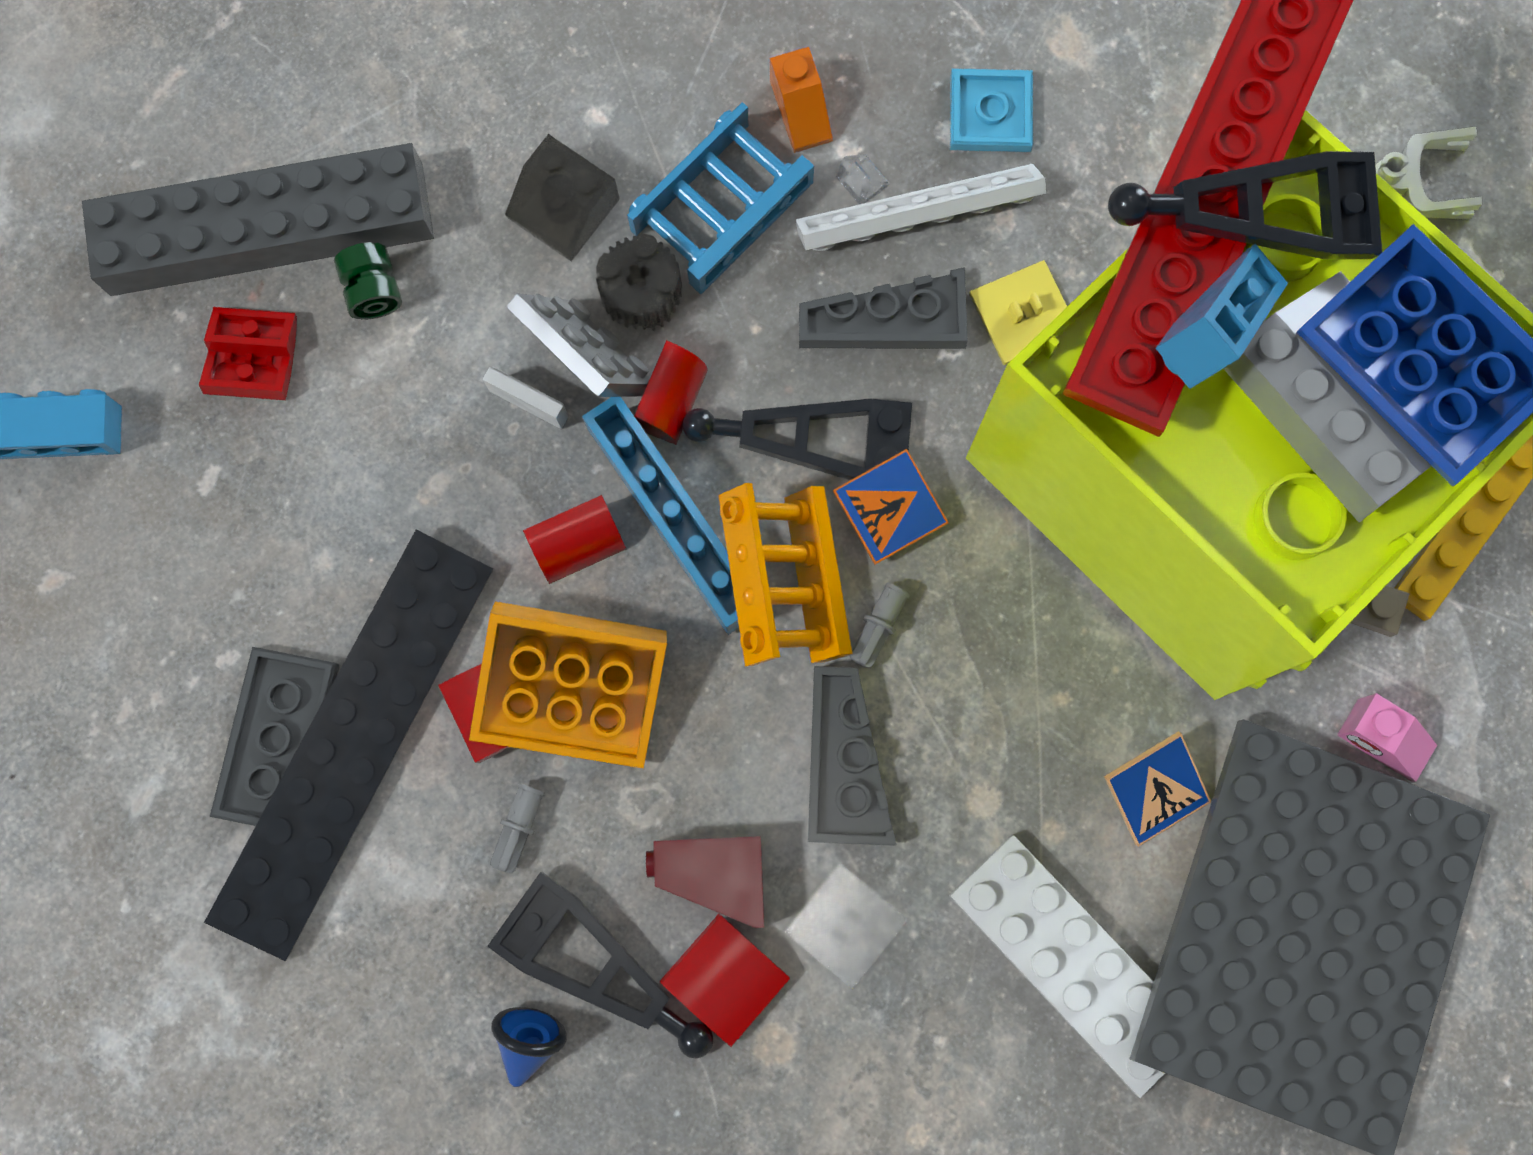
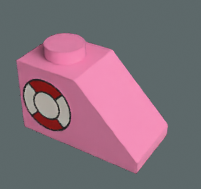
[1337,693,1437,782]

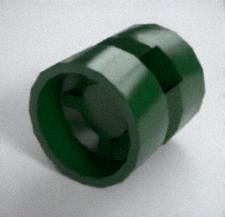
[334,242,402,320]

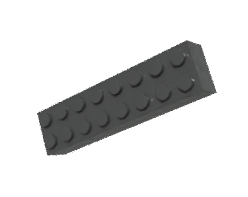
[82,143,434,296]

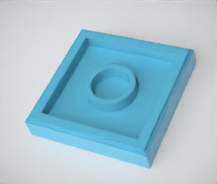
[950,69,1033,152]

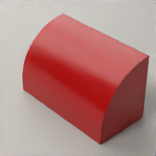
[634,340,708,445]
[523,495,626,584]

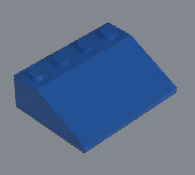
[1296,224,1533,487]

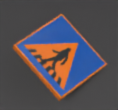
[833,449,949,565]

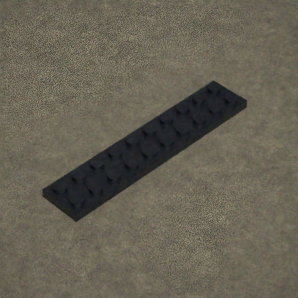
[204,529,493,961]

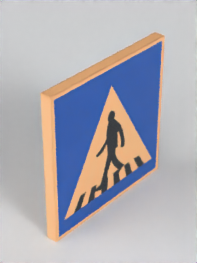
[1104,731,1211,847]

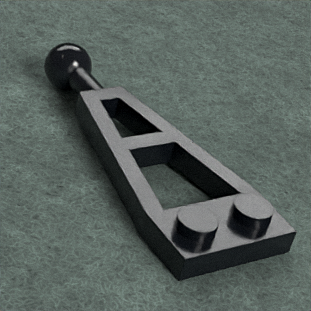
[1108,151,1382,259]
[682,399,912,480]
[487,872,713,1059]

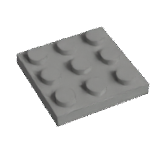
[506,293,650,397]

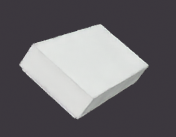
[482,367,568,429]

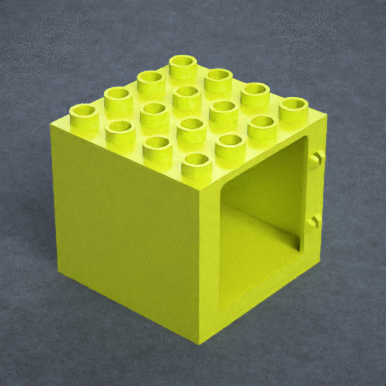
[966,110,1533,700]

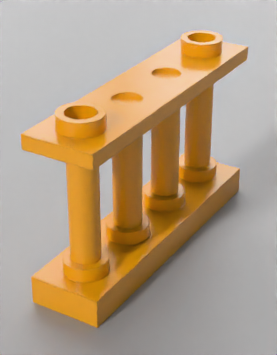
[718,483,853,667]

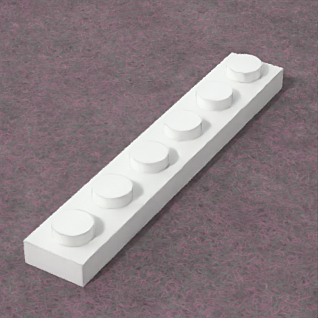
[796,164,1046,251]

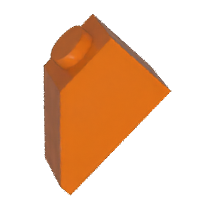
[770,47,833,153]

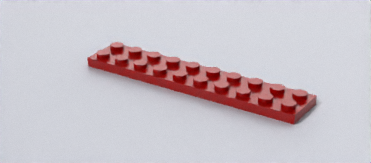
[1062,0,1353,437]

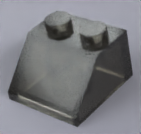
[505,134,620,262]

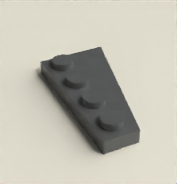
[799,267,968,349]
[808,666,897,846]

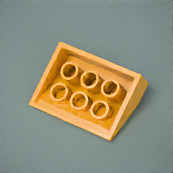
[469,601,667,769]

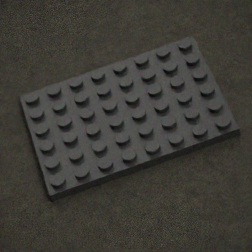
[1129,719,1490,1155]

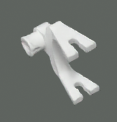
[1375,127,1482,220]

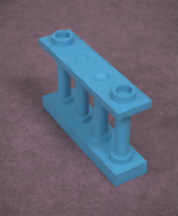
[627,102,814,294]

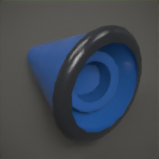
[491,1007,567,1087]

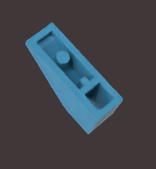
[1155,244,1288,389]

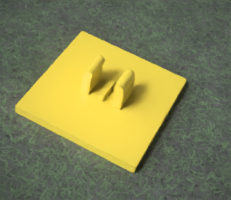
[969,260,1067,365]

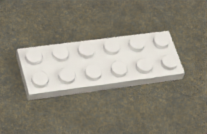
[949,835,1165,1098]

